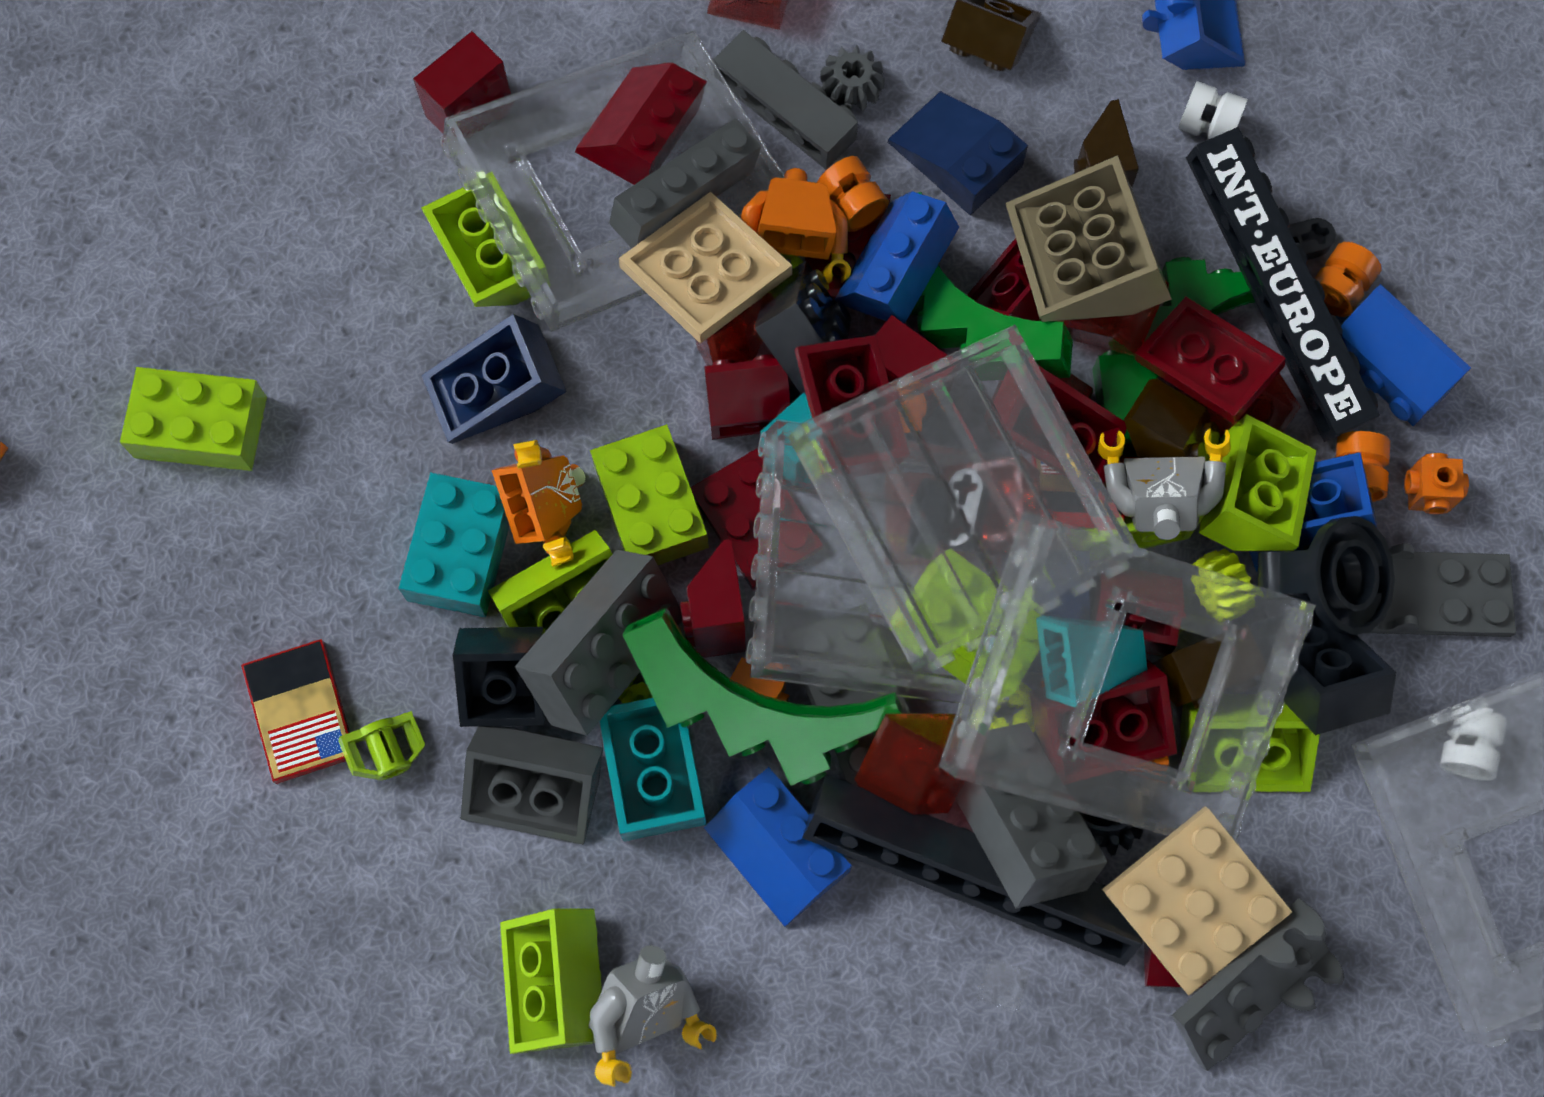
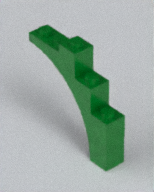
[909,192,1073,382]
[1093,257,1255,457]
[623,608,903,785]

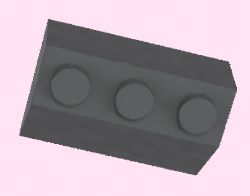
[460,726,603,845]

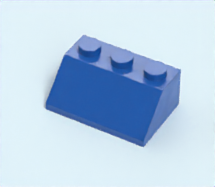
[835,191,959,324]
[1341,284,1471,427]
[1249,452,1378,572]
[704,767,852,927]

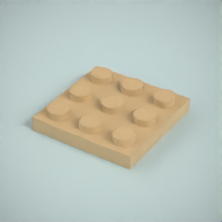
[619,192,792,344]
[1102,807,1292,996]

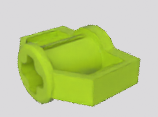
[338,711,425,781]

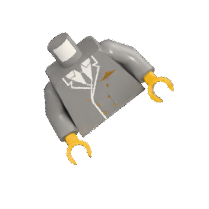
[1098,429,1231,540]
[588,945,717,1087]

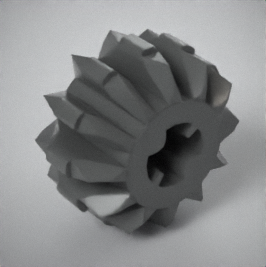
[820,45,885,112]

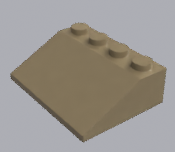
[1005,155,1171,322]

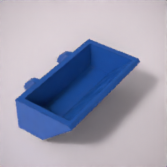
[1142,0,1245,70]

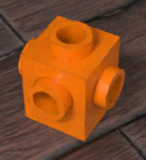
[1404,453,1469,515]

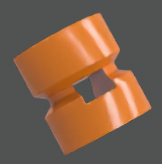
[817,156,889,231]
[1314,242,1382,317]
[1335,431,1391,502]

